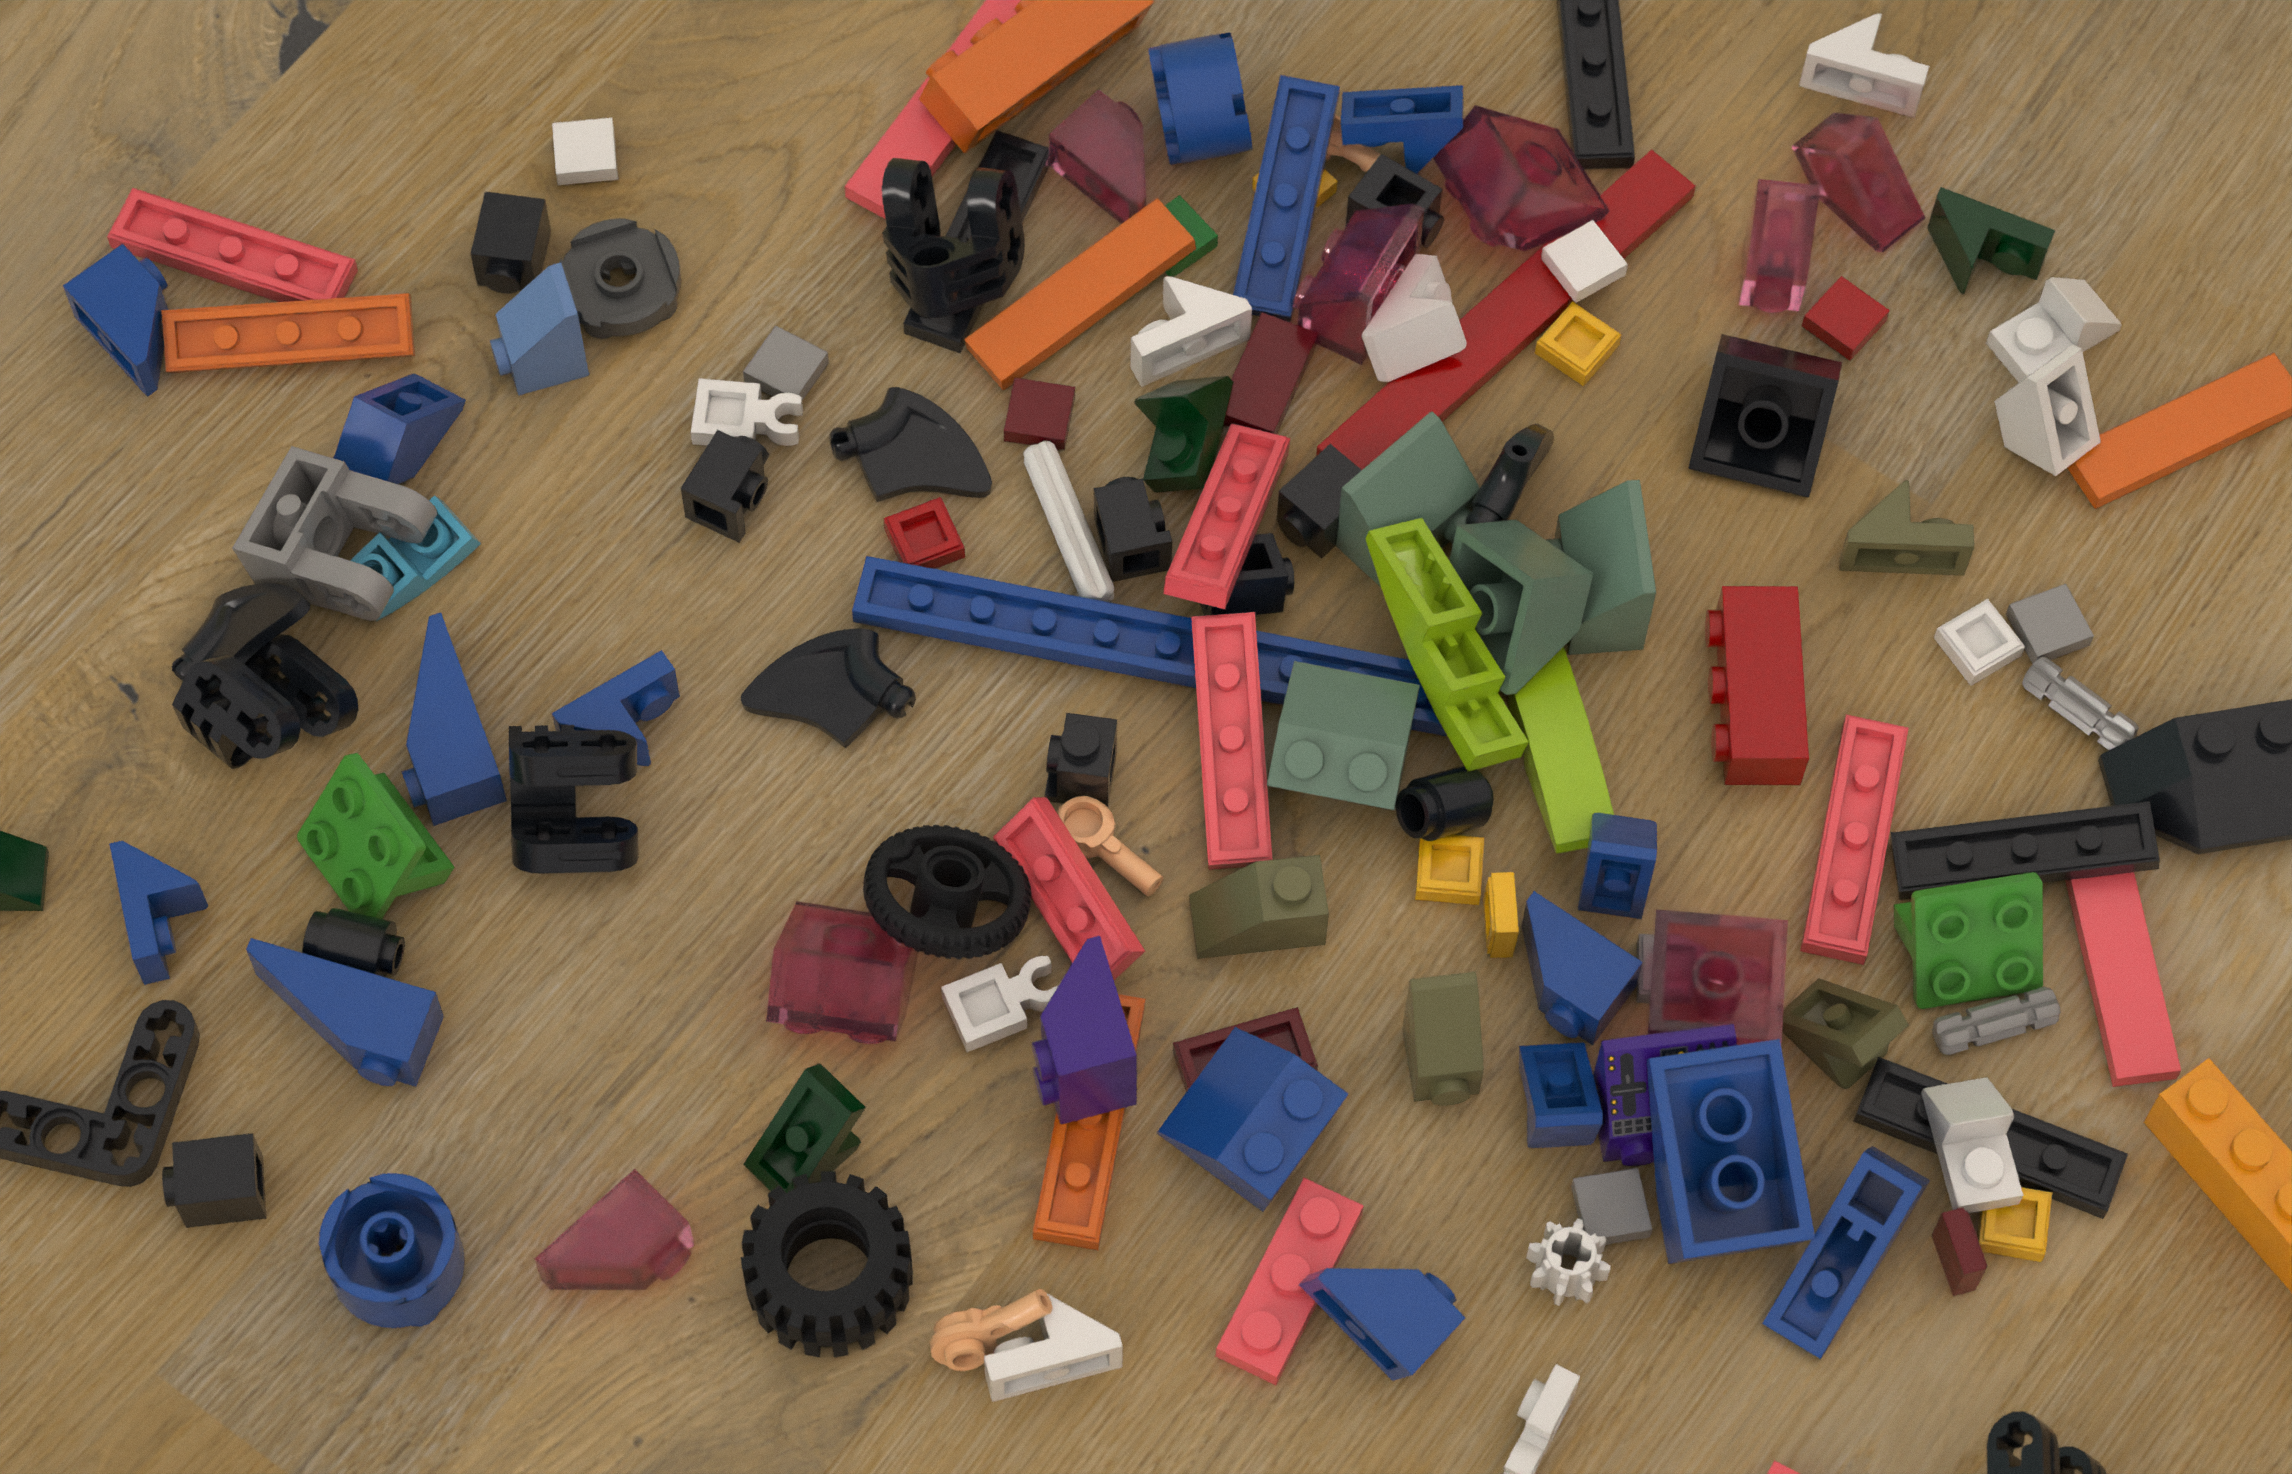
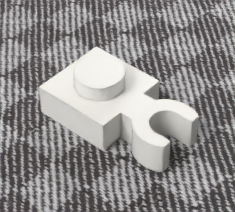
[691,378,803,446]
[941,956,1058,1052]
[1503,1364,1580,1474]

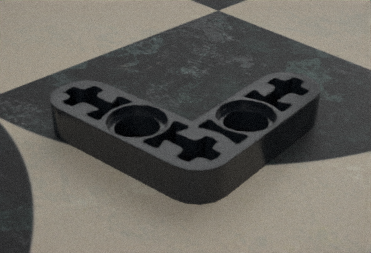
[0,1000,200,1187]

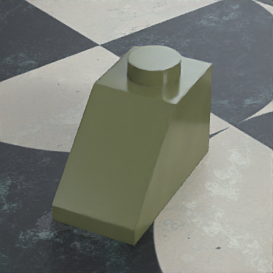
[1189,855,1329,959]
[1402,972,1484,1106]

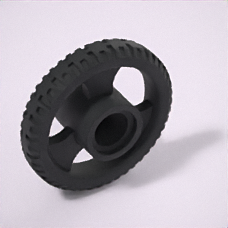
[863,825,1031,959]

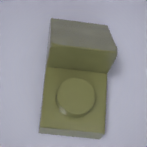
[1839,480,1974,576]
[1773,978,1909,1089]

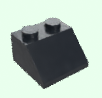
[1688,334,1842,497]

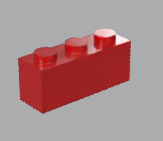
[1705,586,1809,785]

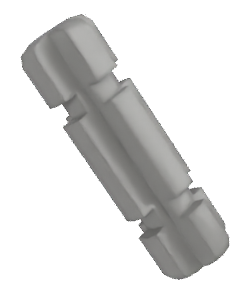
[2022,657,2139,750]
[1932,987,2061,1055]

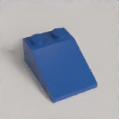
[1647,1039,1815,1264]

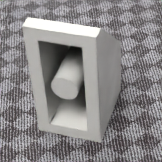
[1994,344,2101,476]

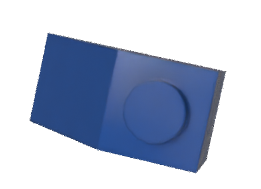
[63,244,168,397]
[334,373,466,484]
[1522,891,1643,1045]
[1299,1268,1466,1381]

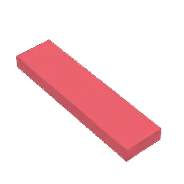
[107,188,358,302]
[1163,424,1291,609]
[1191,612,1273,870]
[1800,715,1909,965]
[2065,872,2181,1087]

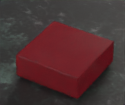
[1004,378,1075,451]
[1931,1207,1988,1296]

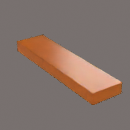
[964,198,1196,391]
[161,293,415,373]
[2067,353,2292,509]
[1033,994,1145,1250]

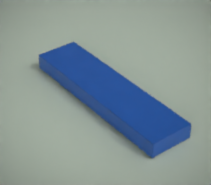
[1233,75,1340,322]

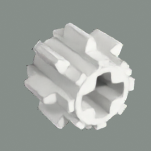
[1526,1218,1611,1306]

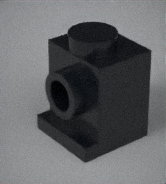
[1345,154,1444,257]
[681,430,769,543]
[1094,477,1172,582]
[1200,533,1294,616]
[1045,713,1117,807]

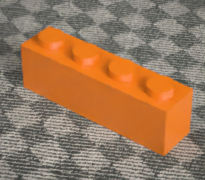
[919,0,1154,154]

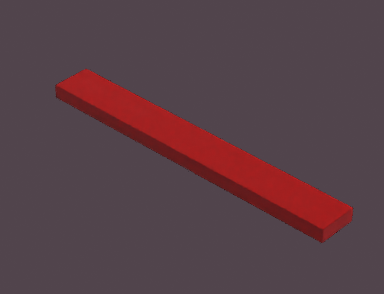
[1316,149,1696,470]

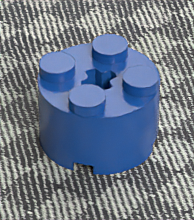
[1148,32,1253,165]
[319,1173,465,1328]

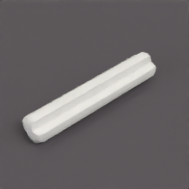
[1024,441,1114,602]

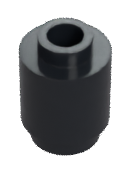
[1396,765,1494,841]
[302,908,405,977]

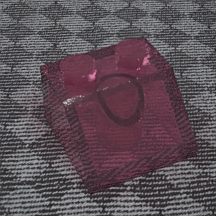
[1433,105,1610,251]
[1293,204,1425,365]
[766,901,918,1044]
[1648,909,1788,1045]

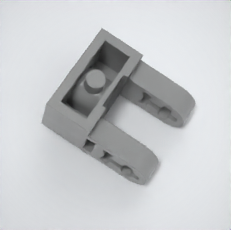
[232,446,437,621]

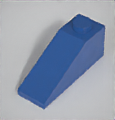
[401,612,507,826]
[246,938,444,1087]
[1762,1146,1930,1359]

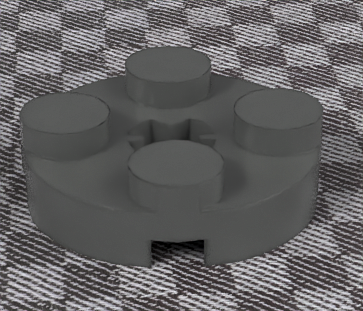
[559,218,681,339]

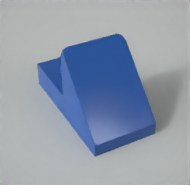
[1341,85,1464,174]
[552,650,680,766]
[1578,813,1657,919]
[109,841,208,985]
[1519,1042,1603,1148]

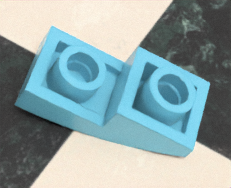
[350,495,481,621]

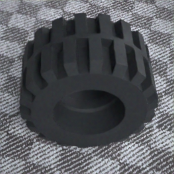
[741,1171,913,1357]

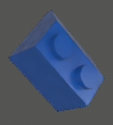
[1157,1027,1348,1212]

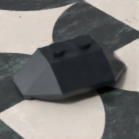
[2098,699,2292,854]

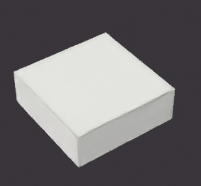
[552,118,618,185]
[1541,220,1628,303]
[1934,599,2025,686]

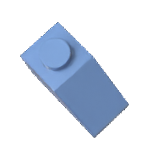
[490,263,589,396]

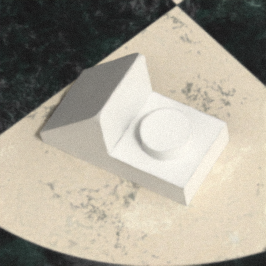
[1799,13,1929,118]
[1361,254,1467,382]
[1130,276,1252,387]
[1986,277,2122,382]
[1921,1077,2023,1213]
[984,1294,1123,1402]

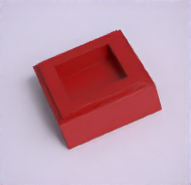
[1802,276,1890,361]
[883,497,965,569]

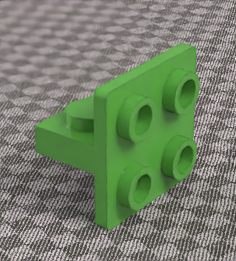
[297,753,455,919]
[1894,872,2043,1009]

